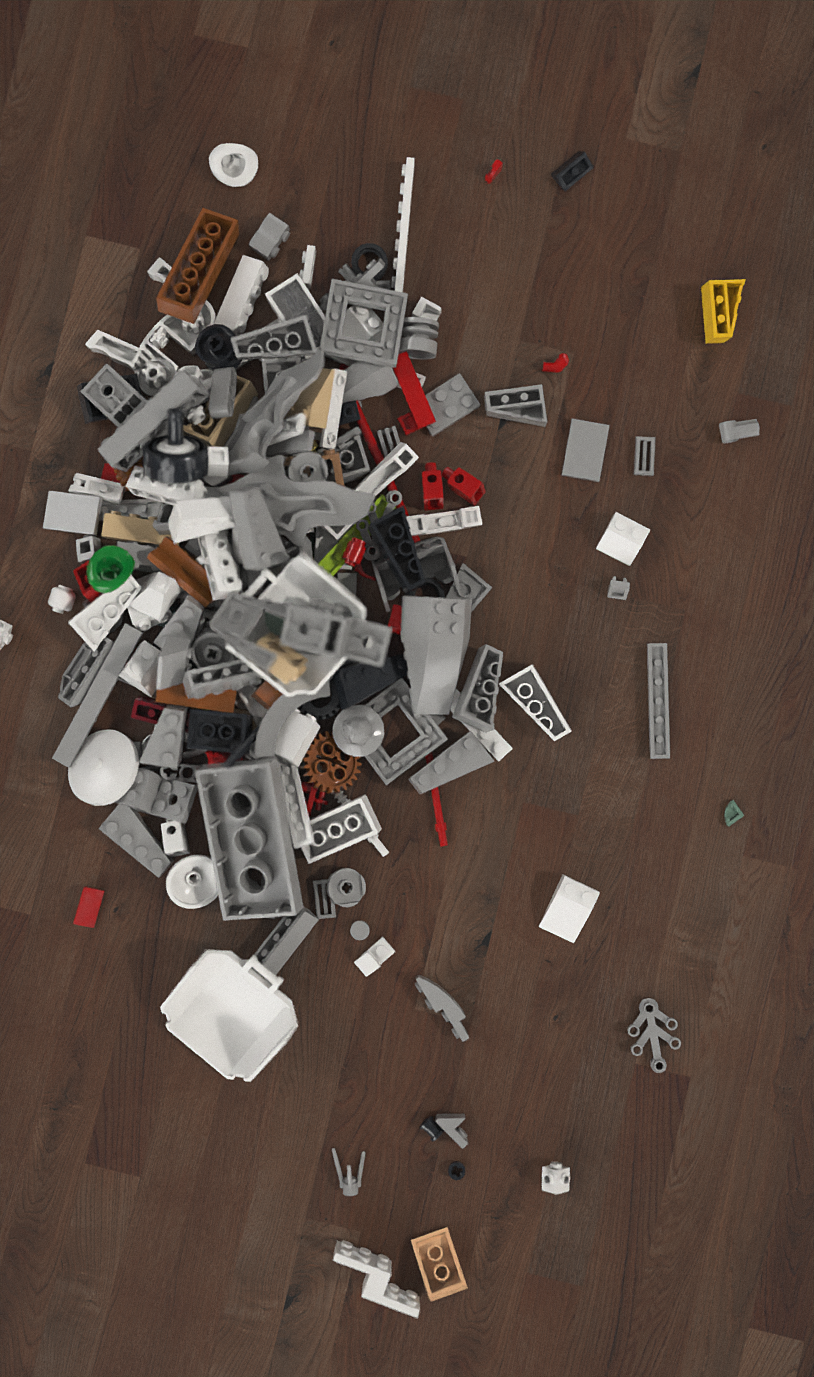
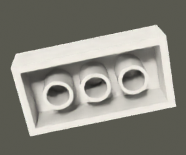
[301,794,382,864]

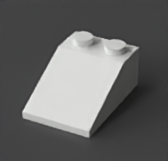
[539,874,600,943]

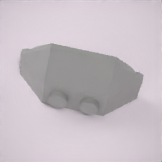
[58,637,114,707]

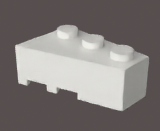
[168,496,235,543]

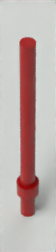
[425,752,448,847]

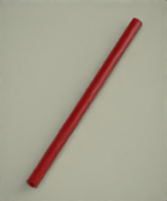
[356,400,421,543]

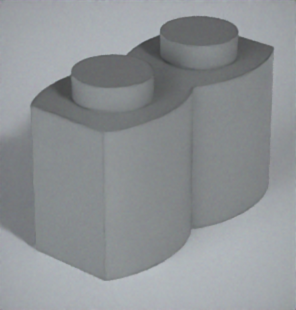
[249,213,290,261]

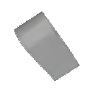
[209,367,237,419]

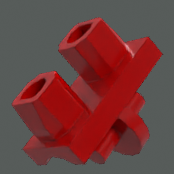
[302,781,329,816]

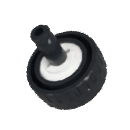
[143,408,208,484]

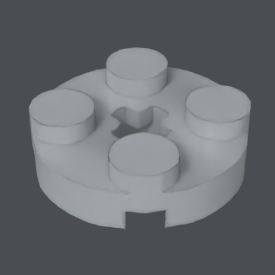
[289,451,328,482]
[327,868,366,907]

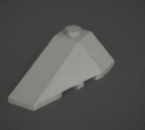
[342,361,399,404]

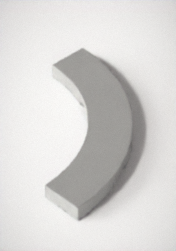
[255,679,330,758]

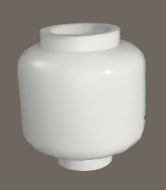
[48,585,76,614]

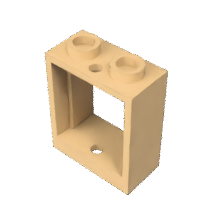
[256,632,308,684]

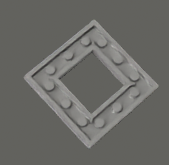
[320,279,408,368]
[365,678,448,785]

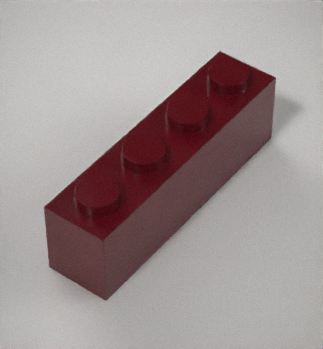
[131,695,194,733]

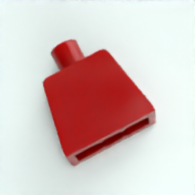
[422,462,444,511]
[442,467,486,507]

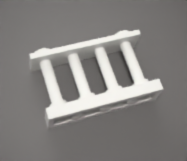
[303,368,347,449]

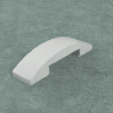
[406,506,482,536]

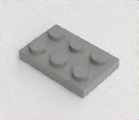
[425,373,480,437]

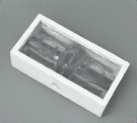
[265,273,325,360]

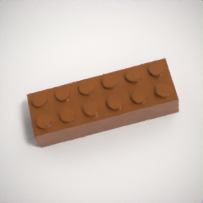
[156,208,239,324]

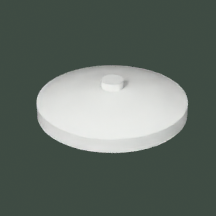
[68,729,139,806]

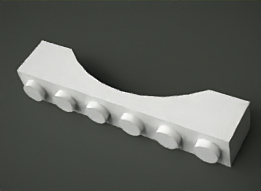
[323,442,419,540]

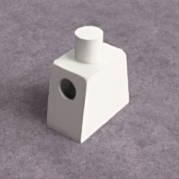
[161,819,190,857]

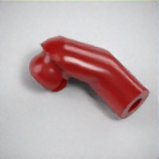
[542,353,569,373]

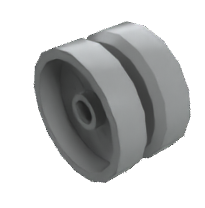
[192,626,235,668]

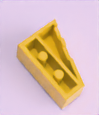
[701,279,746,344]

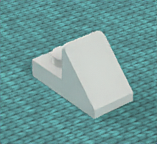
[354,936,395,977]

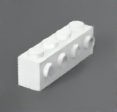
[213,255,269,336]
[126,466,208,505]
[197,529,242,600]

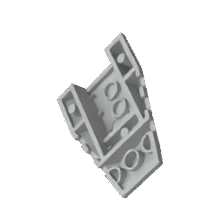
[401,596,472,715]

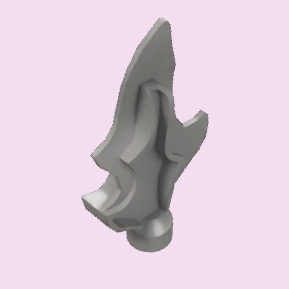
[203,347,324,487]
[205,455,375,547]

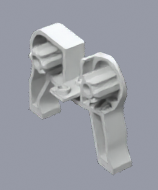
[85,257,217,397]

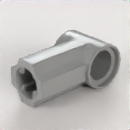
[719,419,760,443]

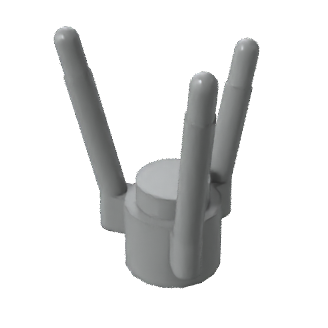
[332,1148,365,1196]

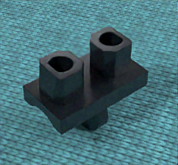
[339,401,361,426]

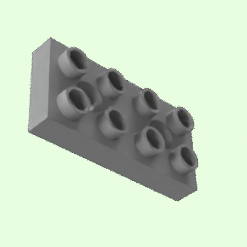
[195,757,303,920]

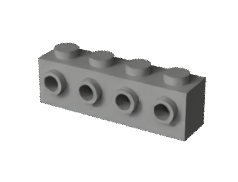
[182,659,264,699]
[252,906,319,977]

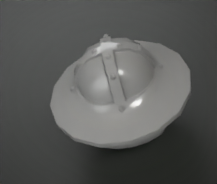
[333,705,384,757]

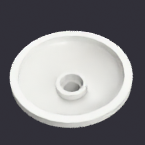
[166,855,218,909]

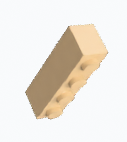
[101,511,180,546]

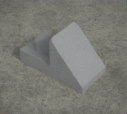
[435,1114,468,1149]

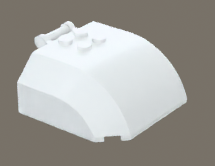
[226,551,366,697]
[160,950,298,1082]

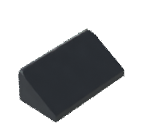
[551,151,594,191]

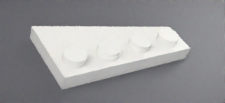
[68,575,142,652]

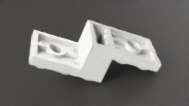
[333,1240,420,1318]

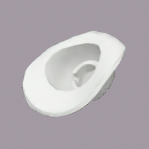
[209,143,258,187]

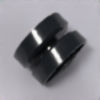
[195,324,242,371]

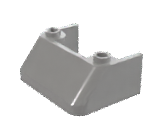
[371,537,461,612]

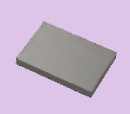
[561,419,609,482]
[43,491,103,536]

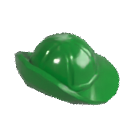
[87,545,135,593]

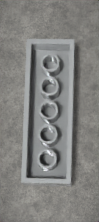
[98,370,210,472]

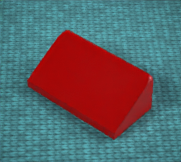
[73,886,105,928]

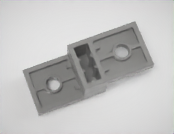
[80,363,168,435]
[280,604,392,667]
[114,768,198,824]

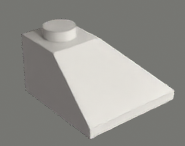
[129,572,182,621]

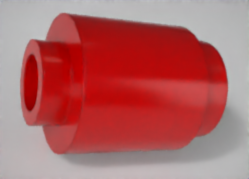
[342,537,367,567]

